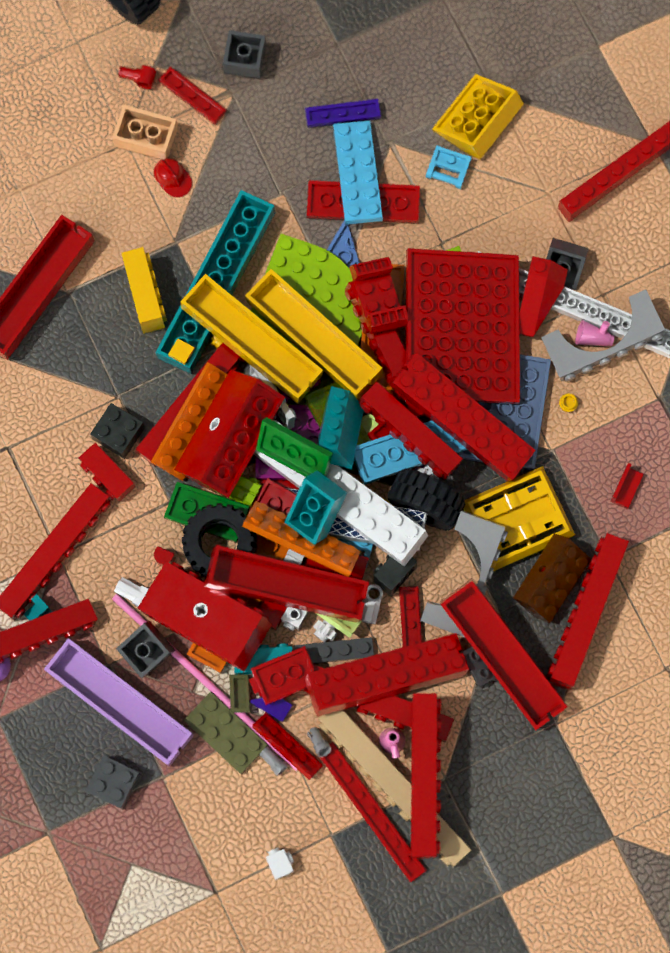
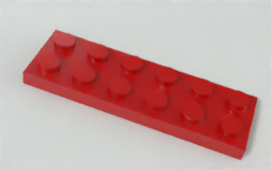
[307,180,420,223]

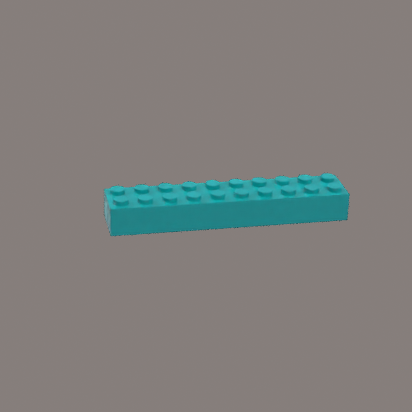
[156,190,275,374]

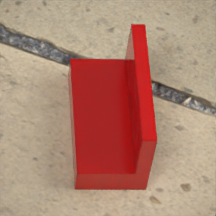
[610,463,644,510]

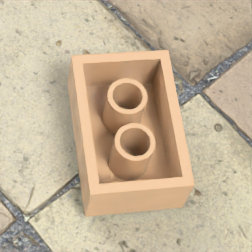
[112,105,178,160]

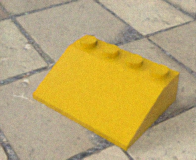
[432,74,523,159]

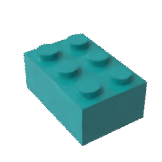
[284,470,348,545]

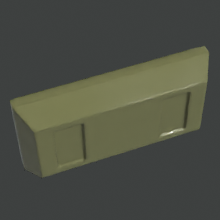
[229,674,250,713]

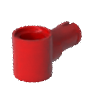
[118,65,157,89]

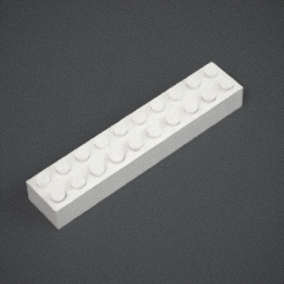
[254,419,428,567]

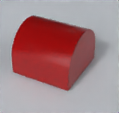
[154,546,176,567]

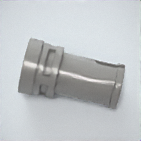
[307,727,332,757]
[259,747,288,776]

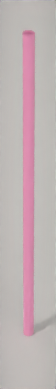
[112,594,297,771]

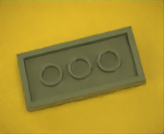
[184,692,268,774]

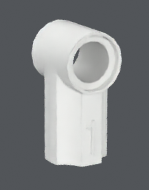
[114,577,149,607]
[361,584,383,624]

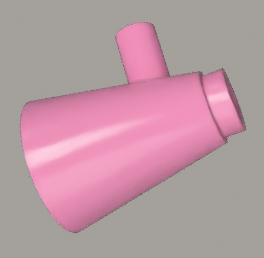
[575,320,614,346]
[379,727,405,759]

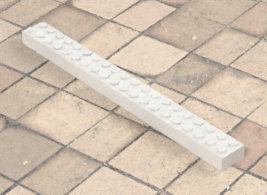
[477,251,670,358]

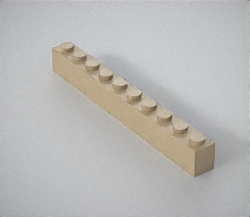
[318,710,471,867]

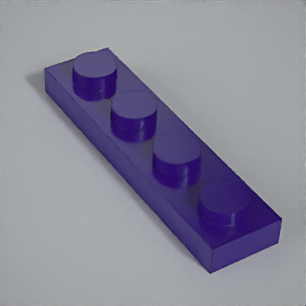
[305,99,381,128]

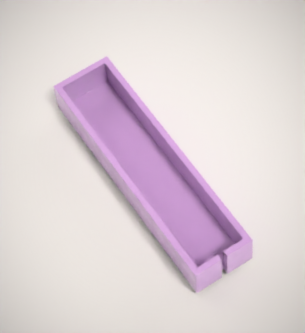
[44,638,194,767]

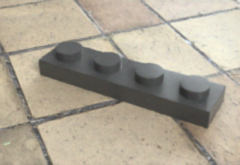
[294,637,374,664]

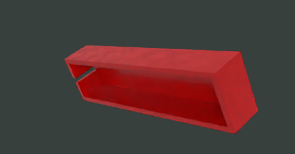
[0,214,95,360]
[388,352,536,481]
[546,533,629,691]
[204,545,369,623]
[440,578,568,730]
[305,633,469,717]
[411,693,441,858]

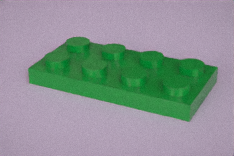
[256,417,333,477]
[164,482,249,543]

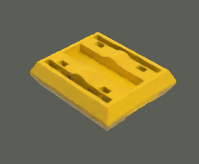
[463,466,575,572]

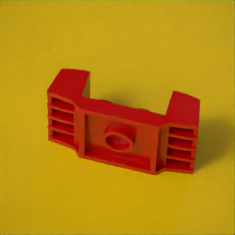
[349,257,408,334]

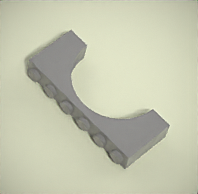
[541,289,666,382]
[420,510,508,637]

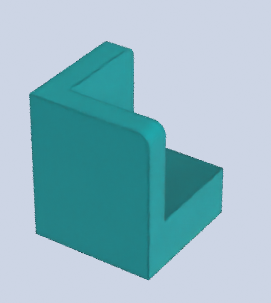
[24,594,53,621]

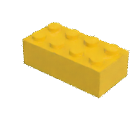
[121,247,167,334]

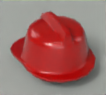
[153,158,192,198]

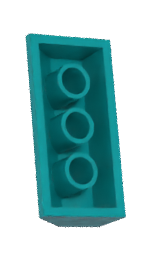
[317,386,364,469]

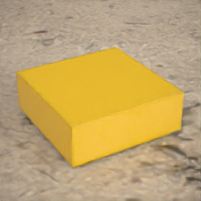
[168,339,195,365]

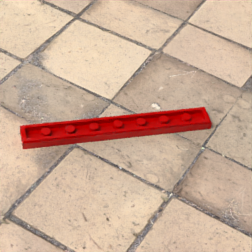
[320,741,427,883]

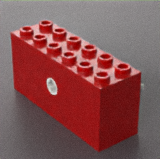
[174,369,285,498]
[138,562,272,672]

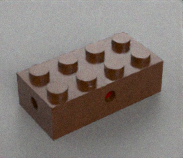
[513,533,591,623]

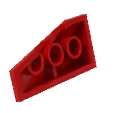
[519,256,568,338]

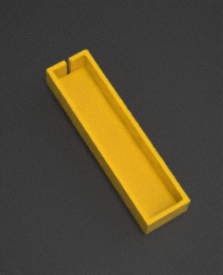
[245,269,383,400]
[180,274,323,404]

